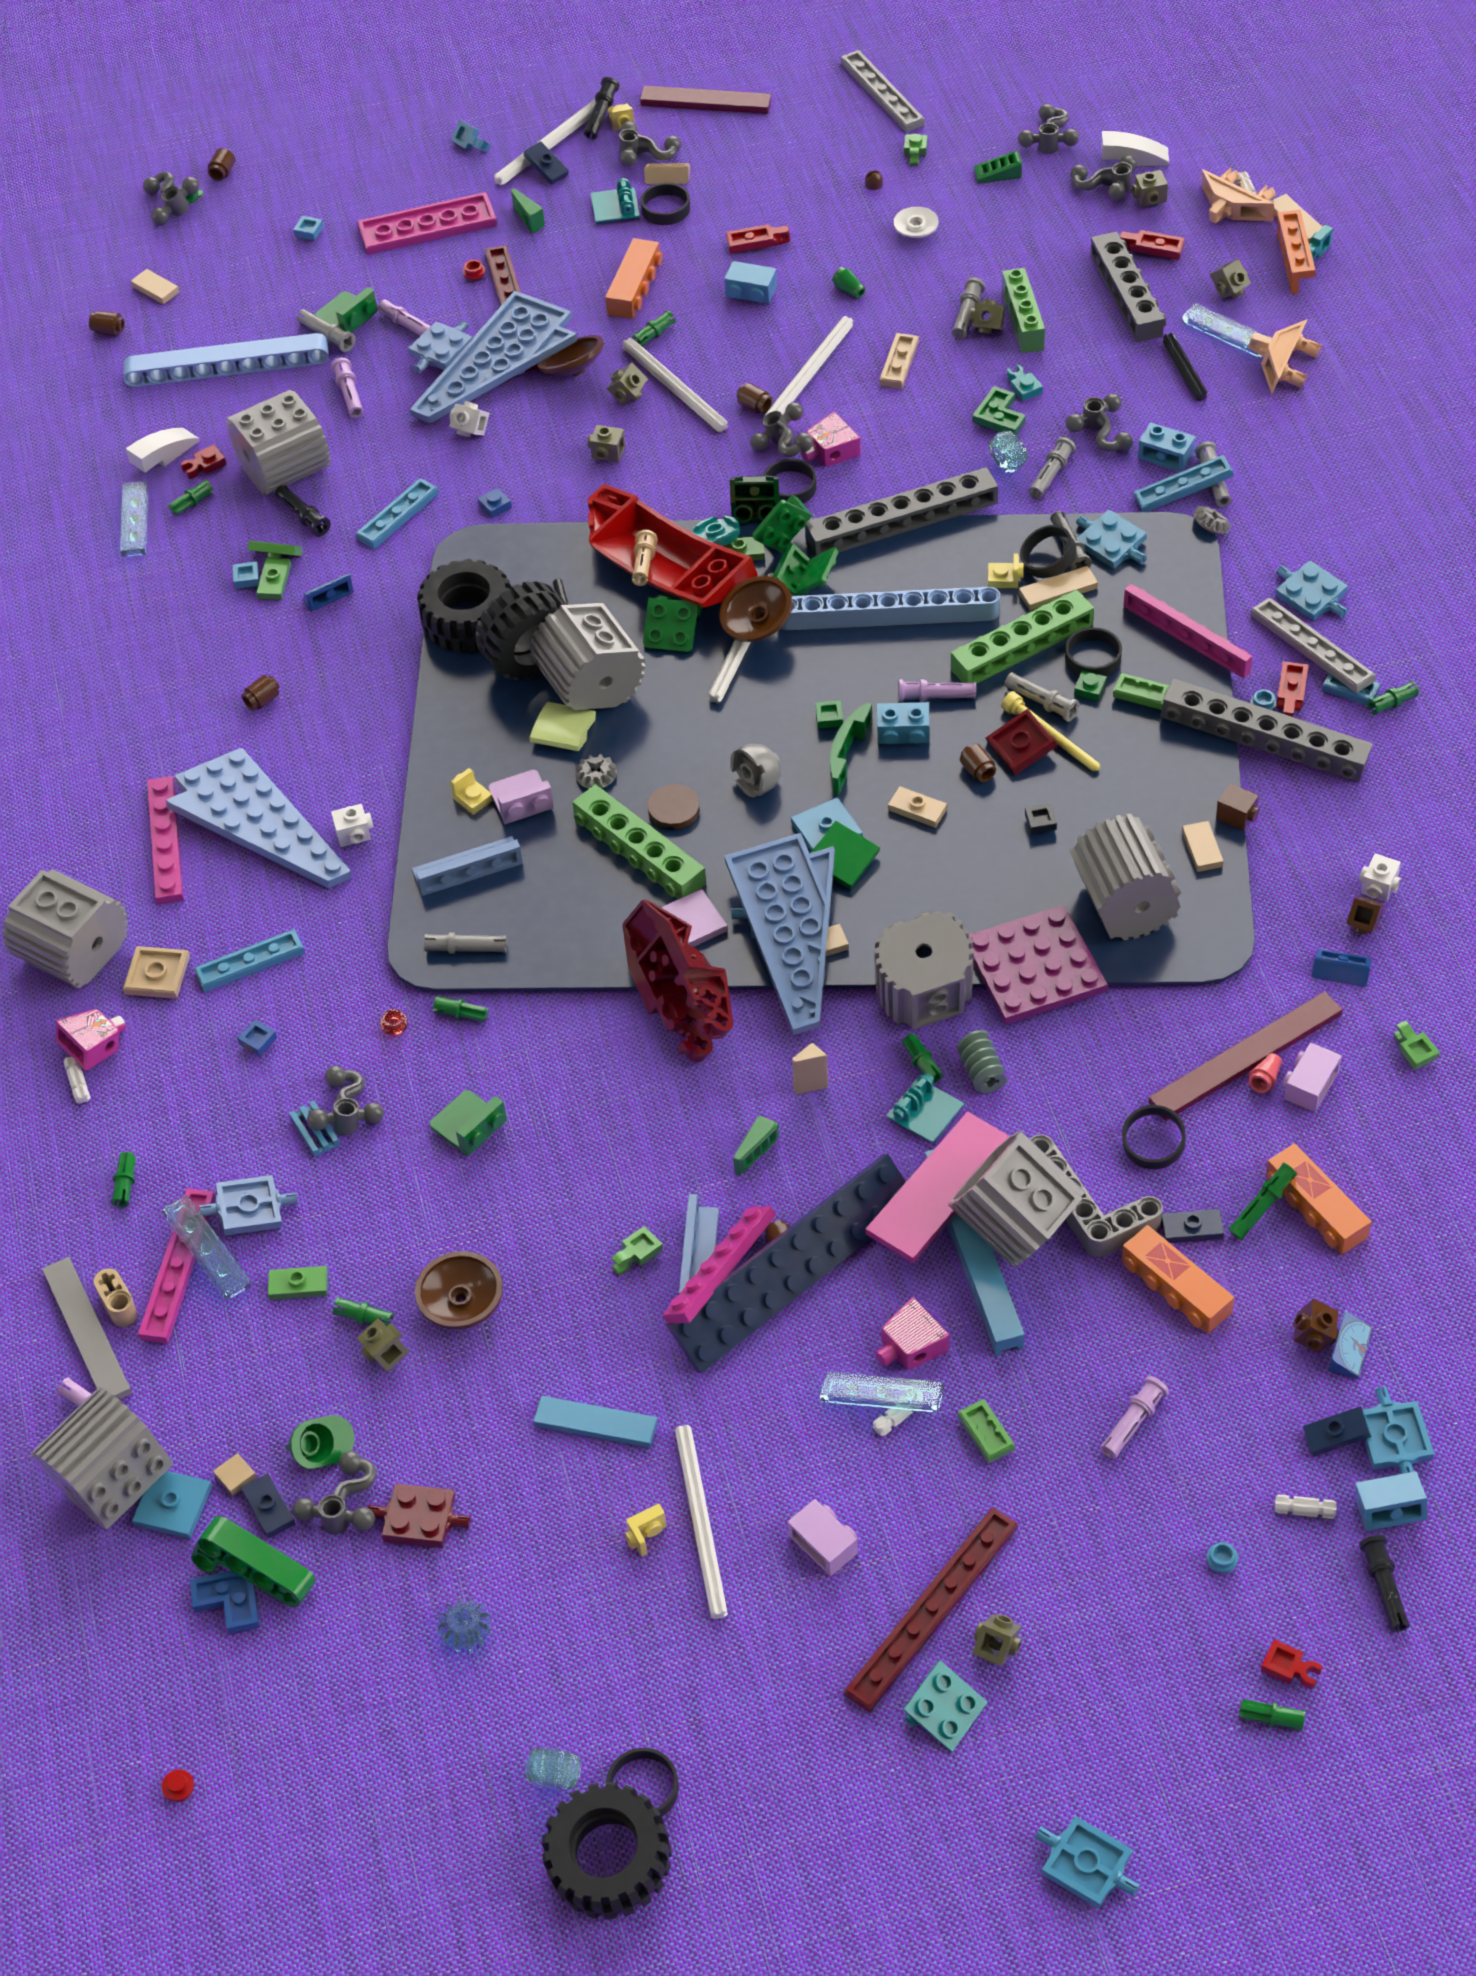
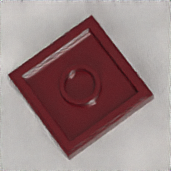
[985,709,1058,775]

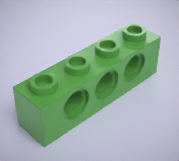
[1002,268,1045,353]

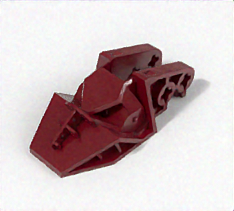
[622,900,733,1062]

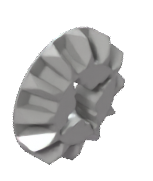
[1193,506,1231,534]
[575,754,617,788]

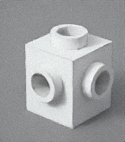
[449,401,490,437]
[331,804,374,847]
[1359,854,1401,902]

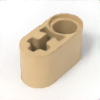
[94,1269,138,1327]

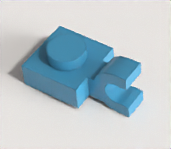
[450,120,491,152]

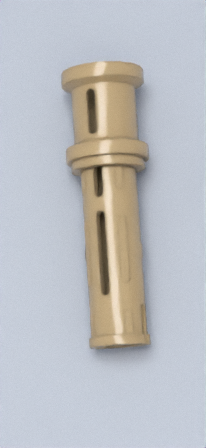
[632,530,658,586]

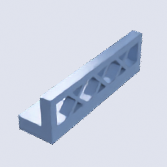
[412,836,523,896]
[679,1194,719,1294]

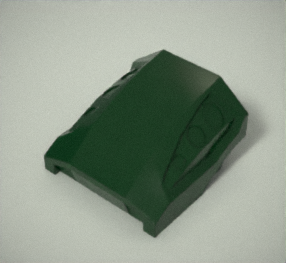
[730,476,780,523]

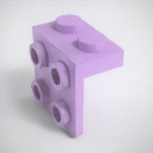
[489,770,554,824]

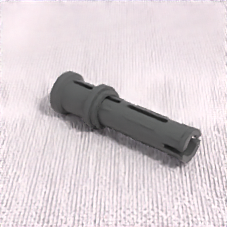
[1050,511,1092,571]

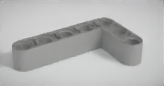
[1030,1134,1163,1257]

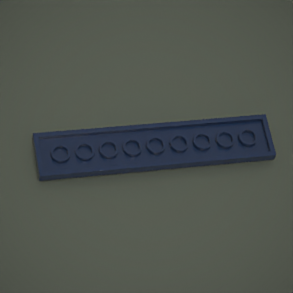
[666,1154,906,1373]

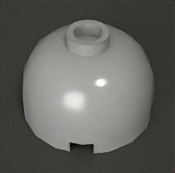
[730,743,780,797]

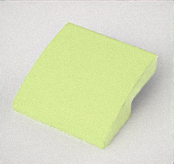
[530,702,596,751]

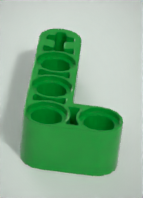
[191,1516,316,1607]

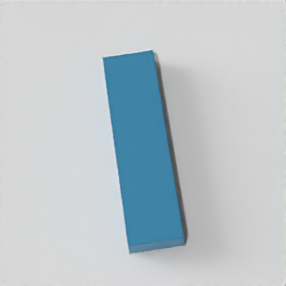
[1133,455,1234,512]
[355,478,439,549]
[194,929,305,992]
[533,1396,658,1448]

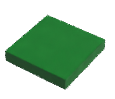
[811,820,880,890]

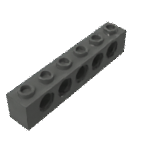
[1090,231,1167,342]

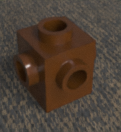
[1293,1299,1339,1353]

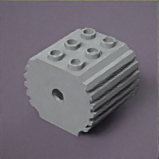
[227,389,331,496]
[530,603,646,710]
[1069,814,1181,940]
[2,869,128,988]
[874,911,974,1030]
[948,1130,1085,1267]
[31,1387,173,1530]

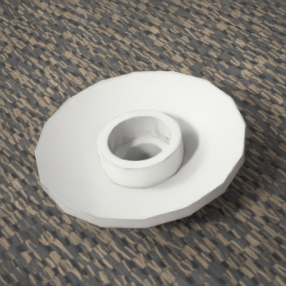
[894,207,938,238]

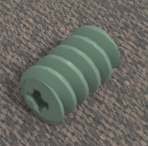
[957,1030,1007,1094]

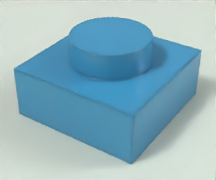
[293,216,324,241]
[233,562,259,589]

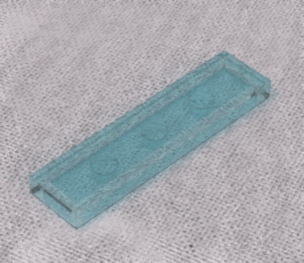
[1182,303,1269,358]
[120,481,148,557]
[162,1195,251,1300]
[820,1372,944,1413]

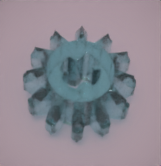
[988,430,1028,473]
[438,1597,492,1652]
[525,1747,581,1790]

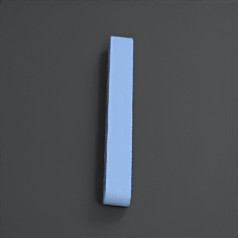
[123,333,328,387]
[781,587,1000,630]

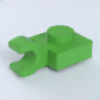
[904,134,928,165]
[1393,1021,1440,1070]
[612,1226,663,1275]

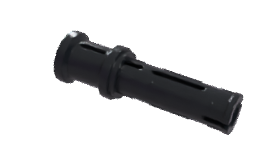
[584,77,620,140]
[275,485,331,537]
[1359,1535,1410,1632]

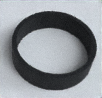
[641,183,690,225]
[763,459,816,504]
[1020,525,1077,578]
[1065,627,1122,676]
[1122,1105,1186,1169]
[606,1748,679,1817]

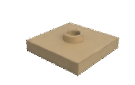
[123,946,190,999]

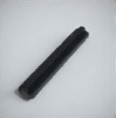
[1163,333,1208,401]

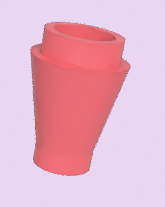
[1249,1053,1282,1093]

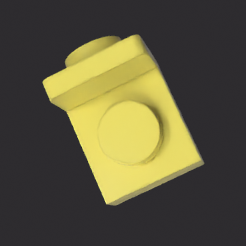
[607,104,634,131]
[988,554,1023,588]
[450,768,493,815]
[624,1504,666,1557]

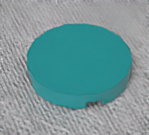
[693,516,740,546]

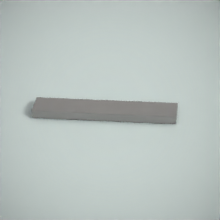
[840,50,925,132]
[1251,598,1376,693]
[42,1257,132,1399]

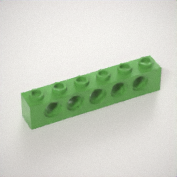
[951,589,1094,684]
[572,784,707,899]

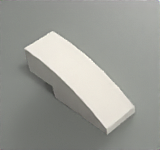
[1101,131,1169,166]
[126,428,199,473]

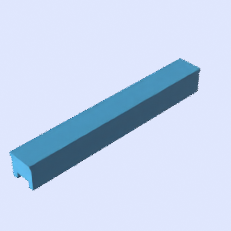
[925,1149,1025,1356]

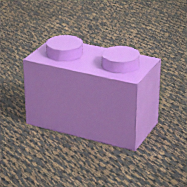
[1282,1042,1342,1112]
[787,1499,858,1577]

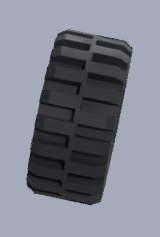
[417,559,511,653]
[476,581,567,680]
[541,1782,672,1919]

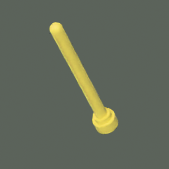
[1001,691,1100,772]

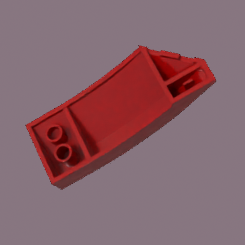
[588,484,758,607]

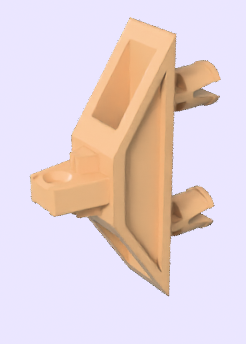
[1201,168,1275,224]
[1248,319,1322,395]

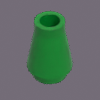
[832,267,866,299]

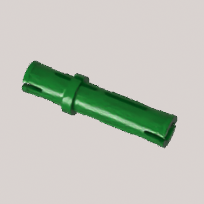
[1228,1162,1298,1241]

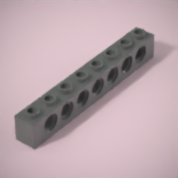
[805,467,998,556]
[1160,678,1373,782]

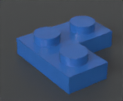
[189,1571,260,1634]

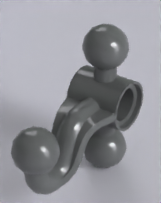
[1018,104,1080,153]
[619,121,681,167]
[1070,155,1137,201]
[143,172,199,225]
[1065,393,1133,452]
[750,402,813,457]
[307,1065,384,1135]
[292,1451,377,1534]

